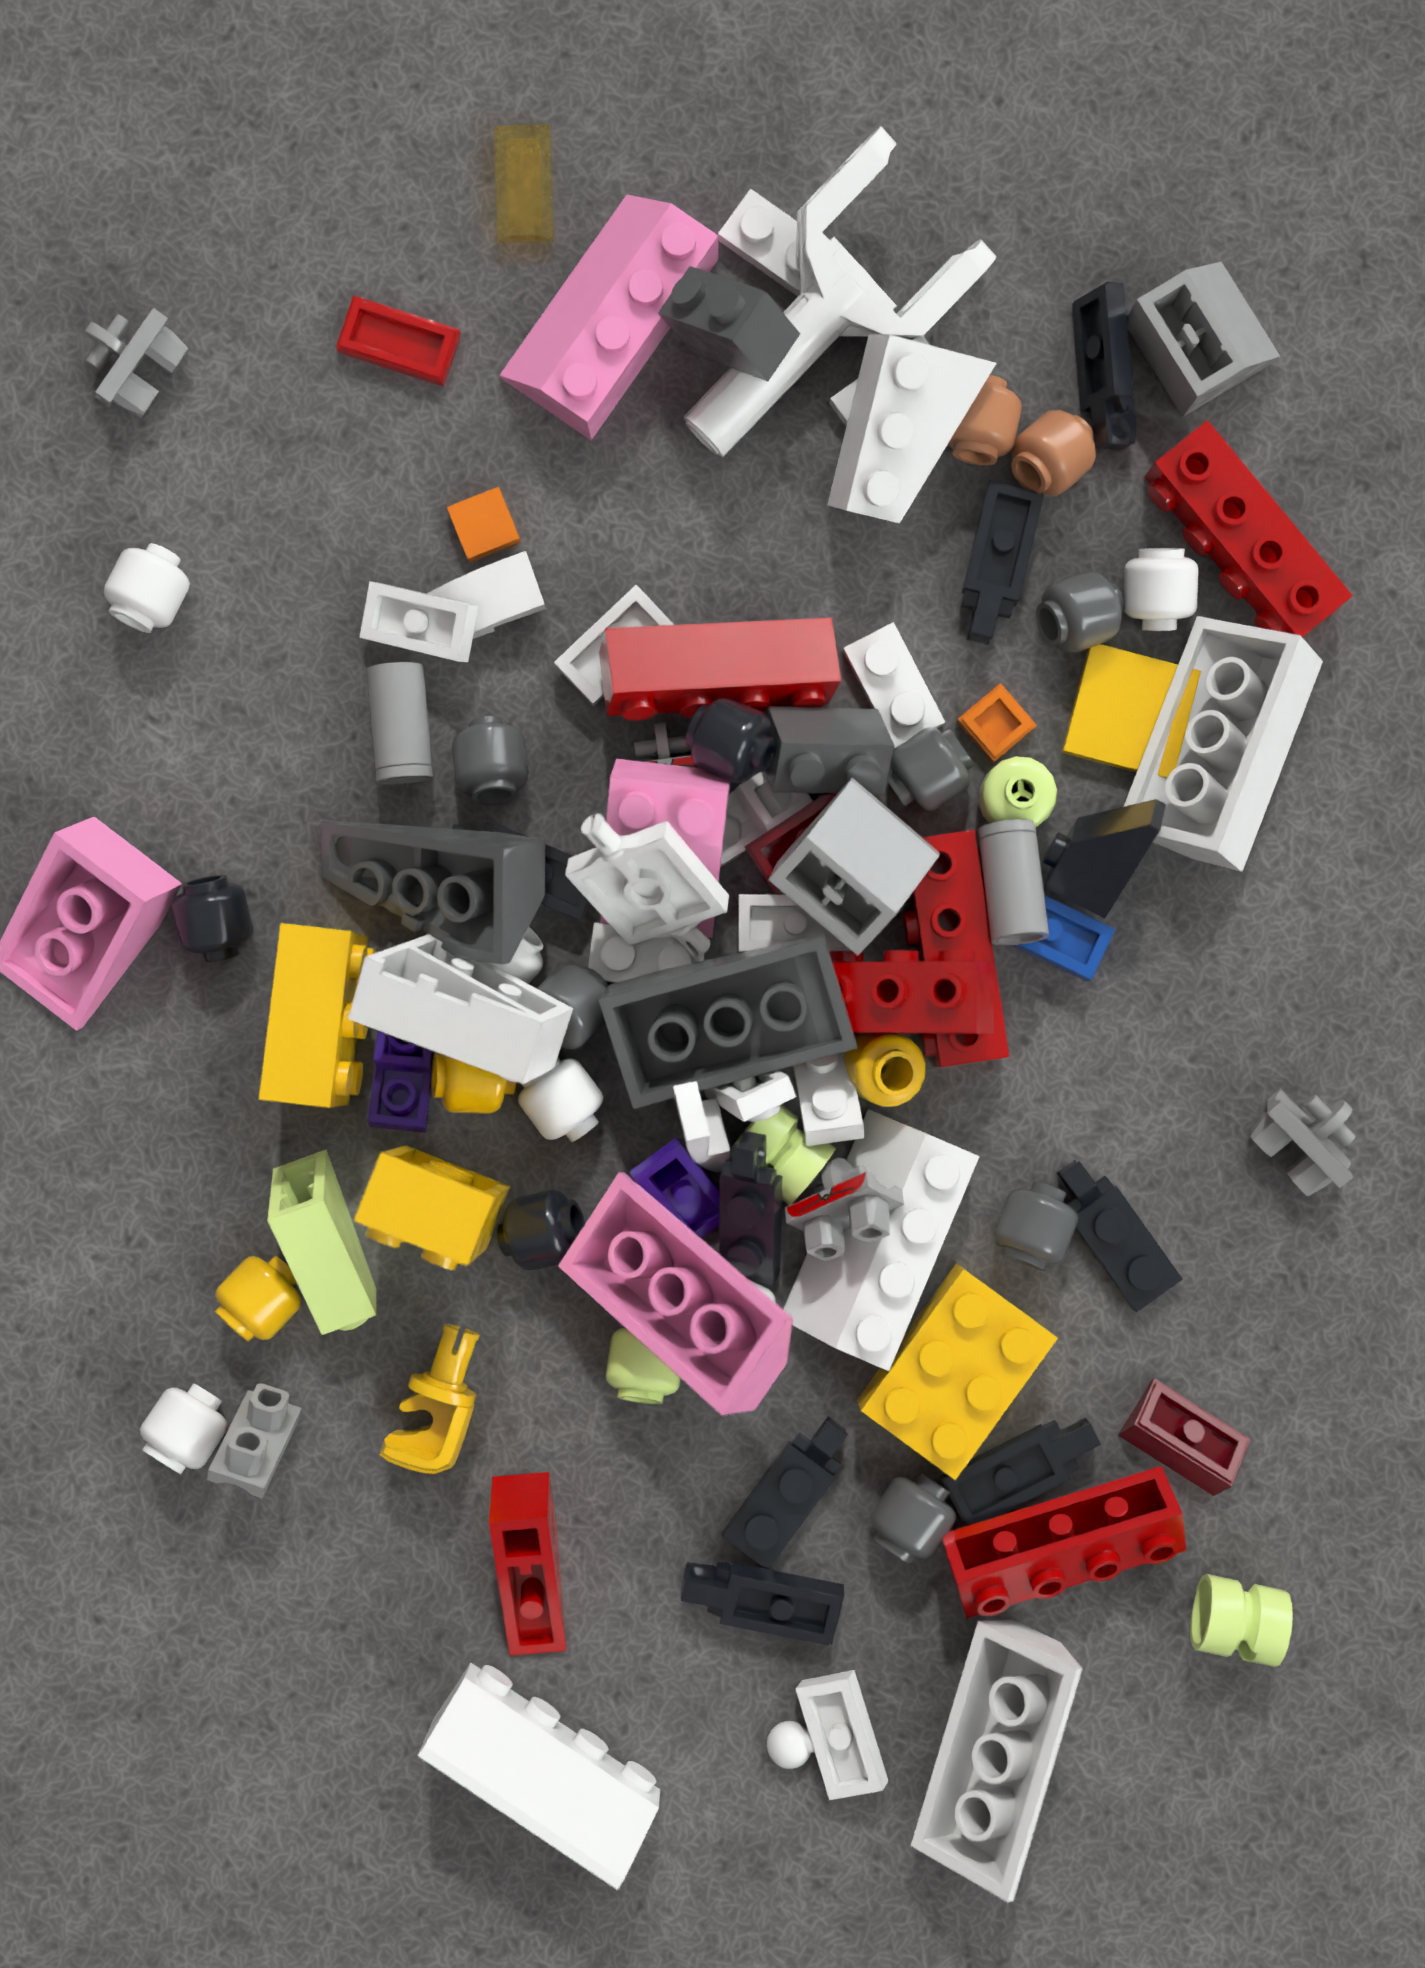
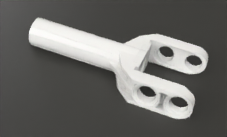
[684,126,996,457]

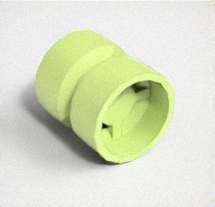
[730,1104,836,1205]
[1190,1574,1293,1667]

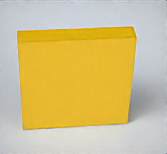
[1061,644,1201,778]

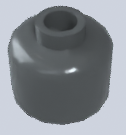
[1036,571,1125,654]
[452,716,529,805]
[887,727,974,811]
[536,965,608,1050]
[994,1181,1078,1271]
[870,1473,956,1564]

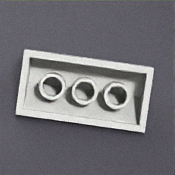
[1124,616,1323,872]
[783,1109,980,1371]
[911,1619,1082,1902]
[418,1663,660,1890]

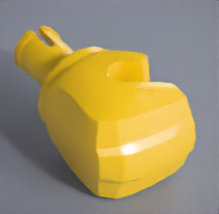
[380,1324,480,1474]

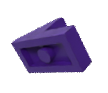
[629,1137,720,1238]

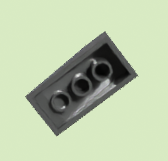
[599,935,857,1109]

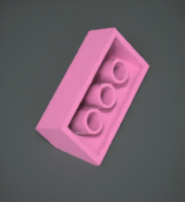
[499,194,718,440]
[558,1172,793,1415]

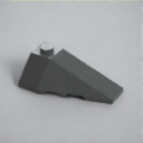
[321,820,545,965]

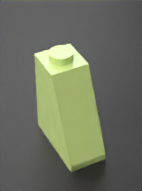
[267,1150,376,1335]

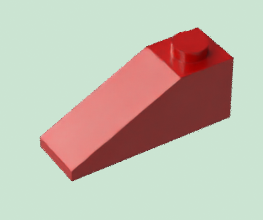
[489,1472,567,1656]

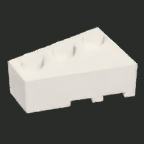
[827,334,997,523]
[348,934,573,1084]

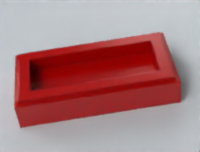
[336,295,461,387]

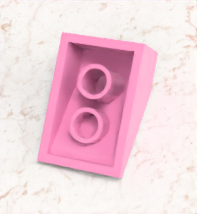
[600,759,730,938]
[0,817,182,1031]

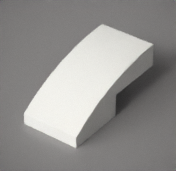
[427,551,546,639]
[720,771,813,868]
[673,1081,730,1173]

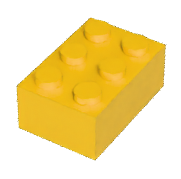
[259,923,376,1108]
[354,1145,511,1270]
[857,1263,1058,1480]

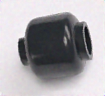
[686,698,777,783]
[172,875,253,962]
[497,1190,585,1270]

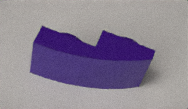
[367,1030,435,1133]

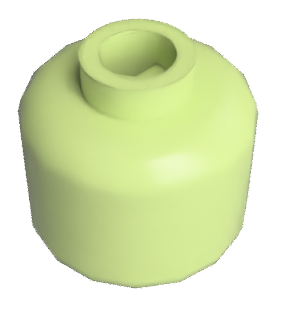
[978,756,1057,827]
[606,1327,681,1404]

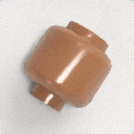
[947,375,1022,465]
[1011,410,1096,496]

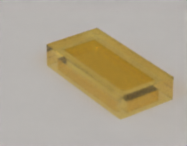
[494,124,555,243]

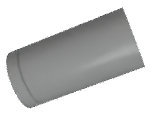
[367,662,433,785]
[978,819,1049,945]

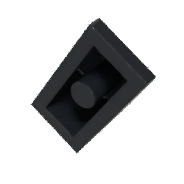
[1042,799,1166,919]

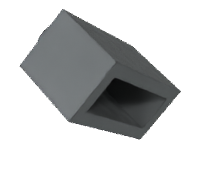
[658,266,800,381]
[765,706,894,794]

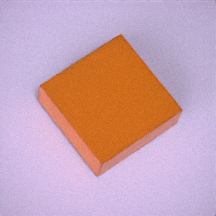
[447,486,521,563]
[956,683,1037,764]

